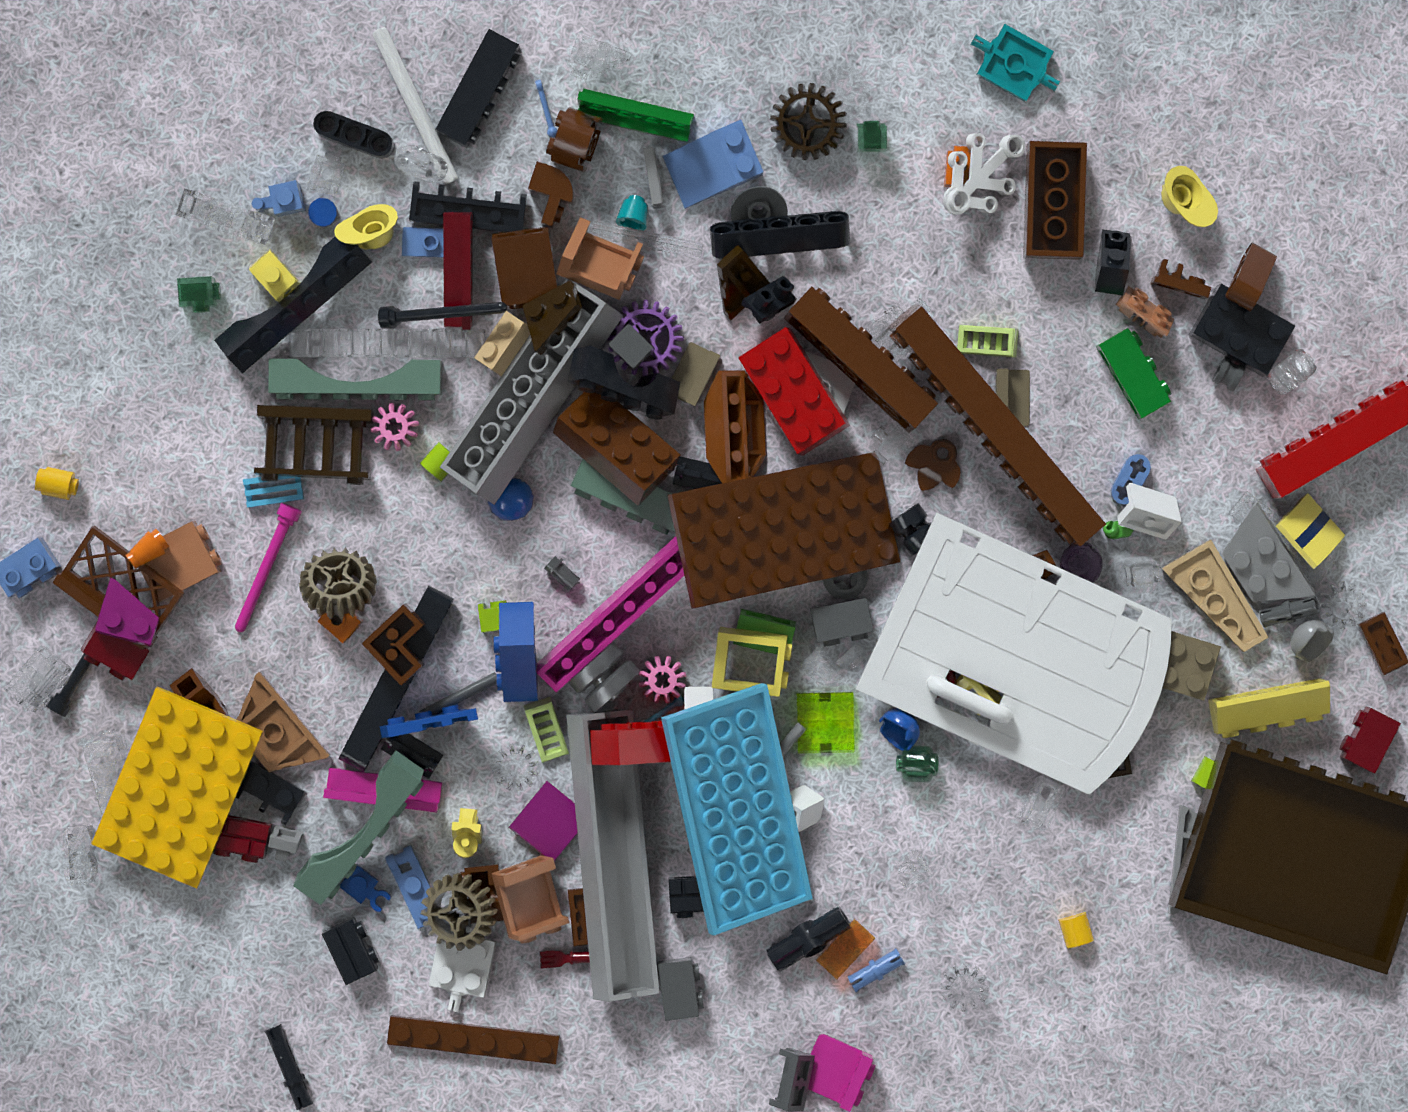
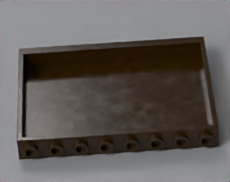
[1168,739,1408,975]

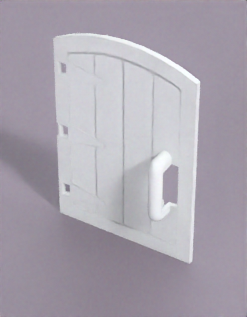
[856,512,1171,795]

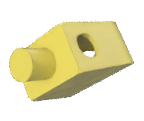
[249,249,301,302]

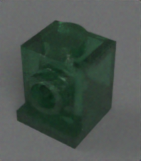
[856,121,887,152]

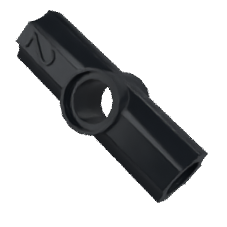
[766,906,852,972]

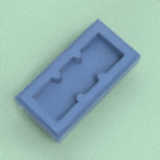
[402,227,443,258]

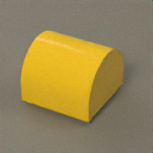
[1058,912,1094,948]

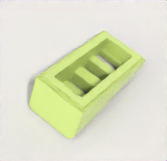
[957,325,1018,358]
[523,697,569,762]

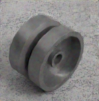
[568,642,640,712]

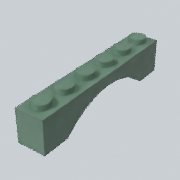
[268,358,442,401]
[293,751,424,905]

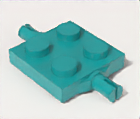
[970,24,1060,102]

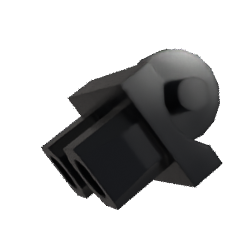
[741,276,797,324]

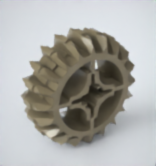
[299,547,377,620]
[420,873,498,951]

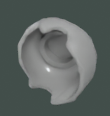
[1290,620,1334,662]

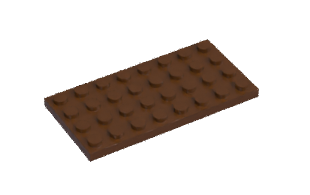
[667,451,900,609]

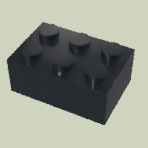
[1189,283,1295,377]

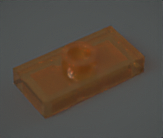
[816,918,875,980]

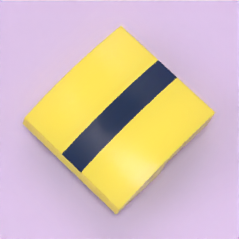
[1276,493,1345,569]

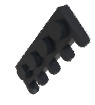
[409,181,527,232]
[236,761,305,826]

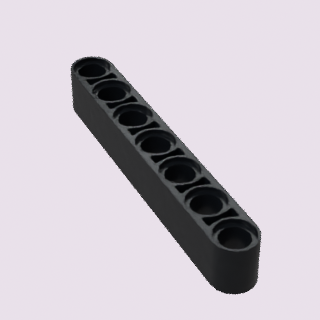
[339,586,454,772]

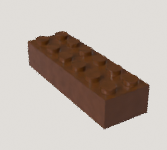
[784,286,938,434]

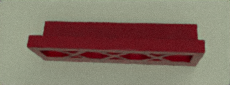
[443,212,473,330]

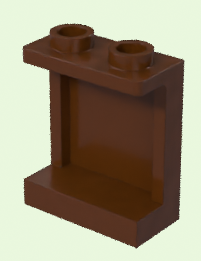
[492,226,557,309]

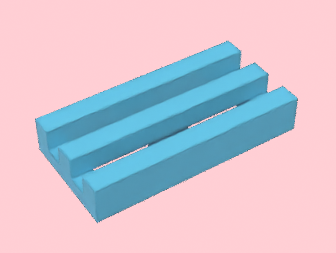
[243,476,304,508]

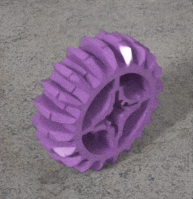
[607,300,684,376]

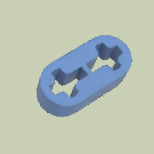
[1110,454,1151,505]

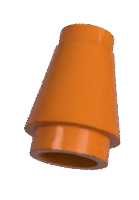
[125,529,170,569]

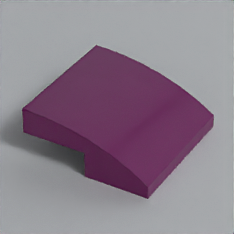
[508,781,578,861]

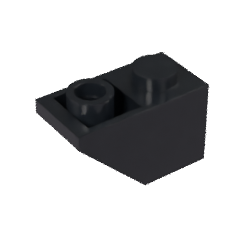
[1095,229,1130,296]

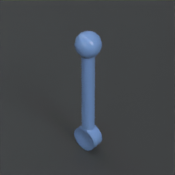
[535,79,558,138]

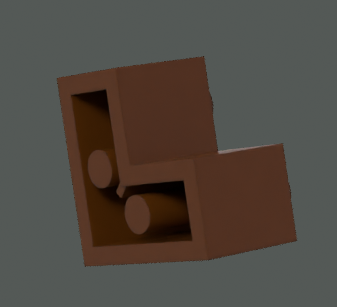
[361,603,426,685]

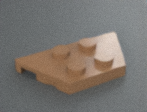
[236,672,330,772]

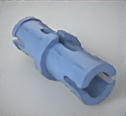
[847,948,905,992]

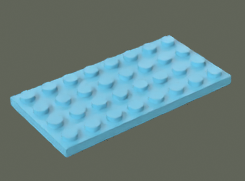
[661,683,813,936]

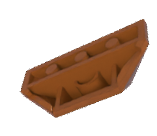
[704,370,766,484]

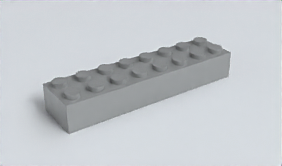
[440,279,623,504]

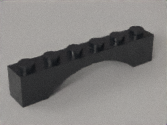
[214,237,372,374]

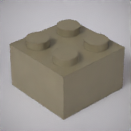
[1162,631,1221,701]

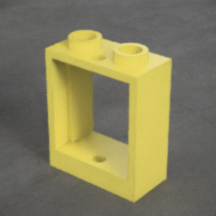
[711,627,792,697]

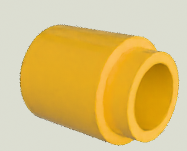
[35,467,79,500]

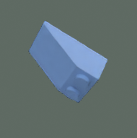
[662,120,764,209]

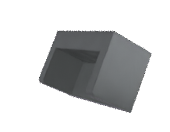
[608,325,654,371]

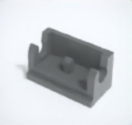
[769,1048,815,1111]

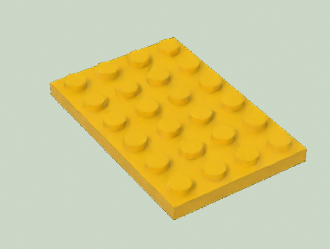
[91,686,263,889]

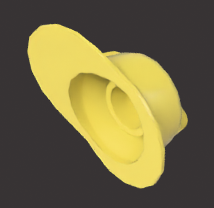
[1161,166,1218,227]
[334,204,398,250]

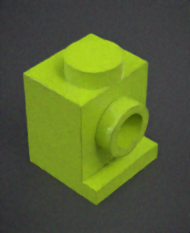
[478,600,507,632]

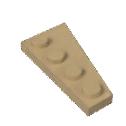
[1161,540,1269,652]

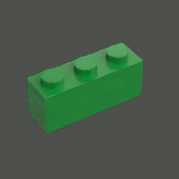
[1096,328,1172,420]

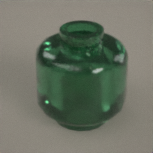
[896,745,939,783]

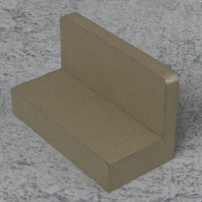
[672,342,721,407]
[996,369,1030,426]

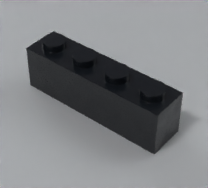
[435,29,522,148]

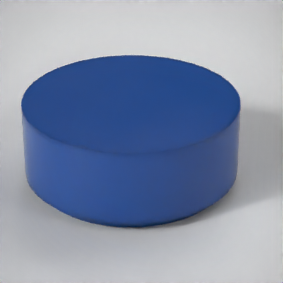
[308,198,338,227]

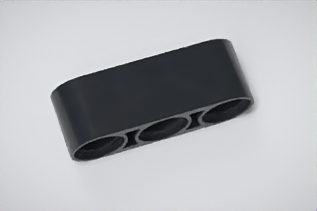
[313,111,395,159]

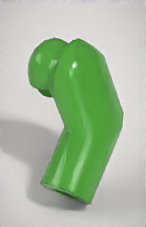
[1103,521,1134,540]

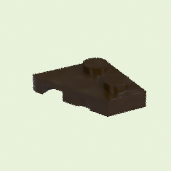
[717,245,770,320]
[522,280,582,355]

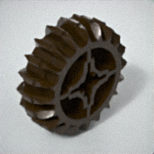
[770,83,847,160]

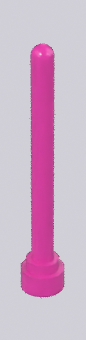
[235,503,302,632]

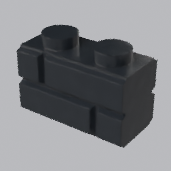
[668,876,704,918]
[322,917,380,985]

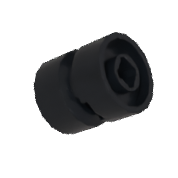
[889,503,932,556]

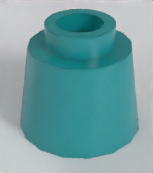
[616,195,648,231]

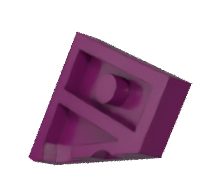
[95,578,159,647]

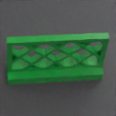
[577,89,694,143]

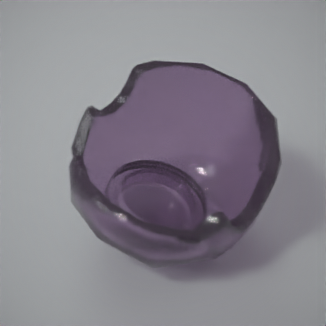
[1060,542,1103,583]

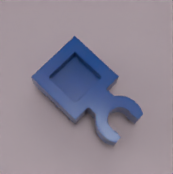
[340,864,392,912]

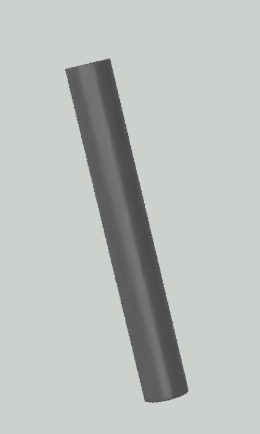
[419,672,497,715]

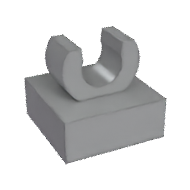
[268,825,303,862]

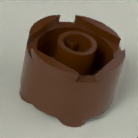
[546,107,603,172]

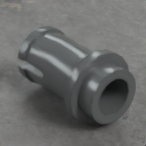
[544,556,581,592]

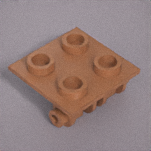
[1115,286,1174,338]

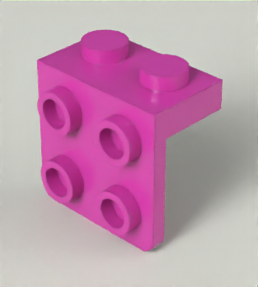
[808,1034,876,1112]

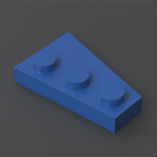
[380,705,478,738]

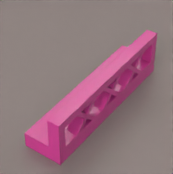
[323,767,442,813]

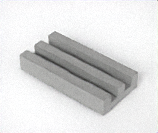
[643,147,663,207]

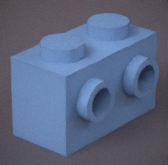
[0,537,61,599]

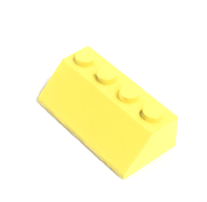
[1208,678,1330,738]

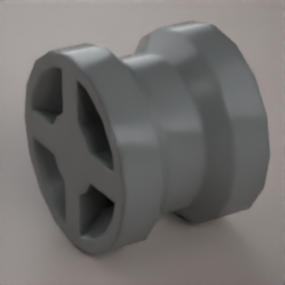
[1212,356,1246,391]

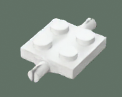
[429,919,497,1012]

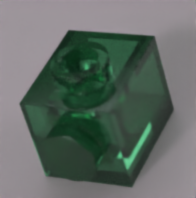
[177,276,221,313]

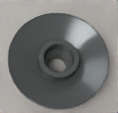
[731,186,788,221]

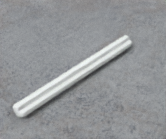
[373,27,458,185]

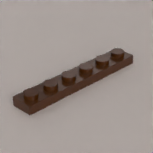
[387,1015,560,1064]

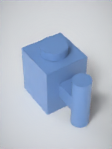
[251,180,306,217]

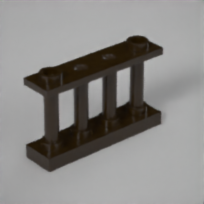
[254,405,374,485]

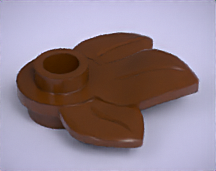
[905,439,961,491]

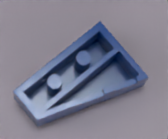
[494,602,538,702]

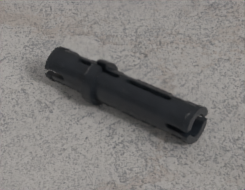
[264,1024,313,1110]

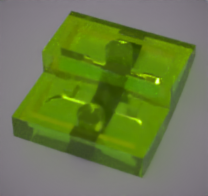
[797,692,855,754]

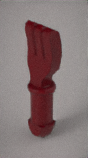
[539,950,590,969]

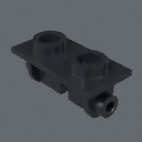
[672,456,722,489]
[381,734,444,779]

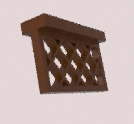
[52,526,185,650]

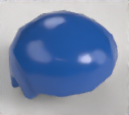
[488,478,534,521]
[879,708,920,752]

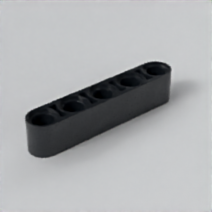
[710,211,850,259]

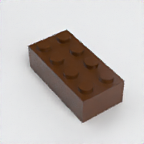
[1023,141,1087,260]
[553,392,681,506]

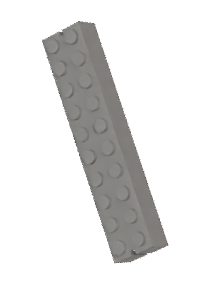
[566,709,659,1002]

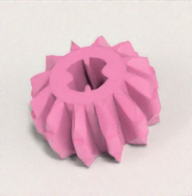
[370,403,419,451]
[639,656,686,703]

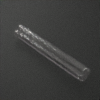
[591,221,703,259]

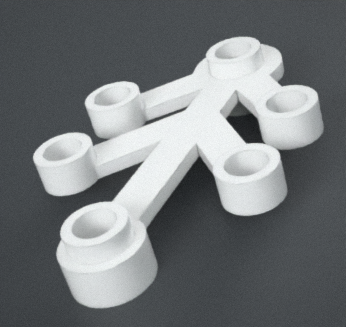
[943,133,1025,215]

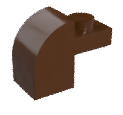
[528,161,574,228]
[169,668,230,717]

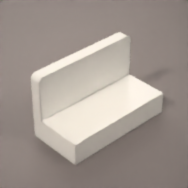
[1117,483,1182,540]

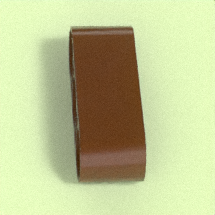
[1225,242,1277,311]

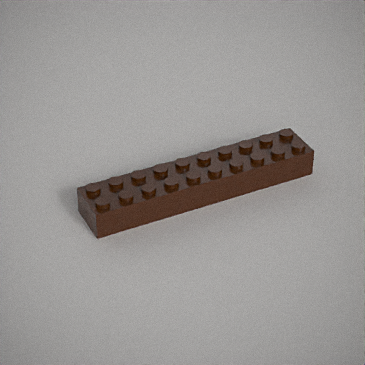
[888,305,1106,547]

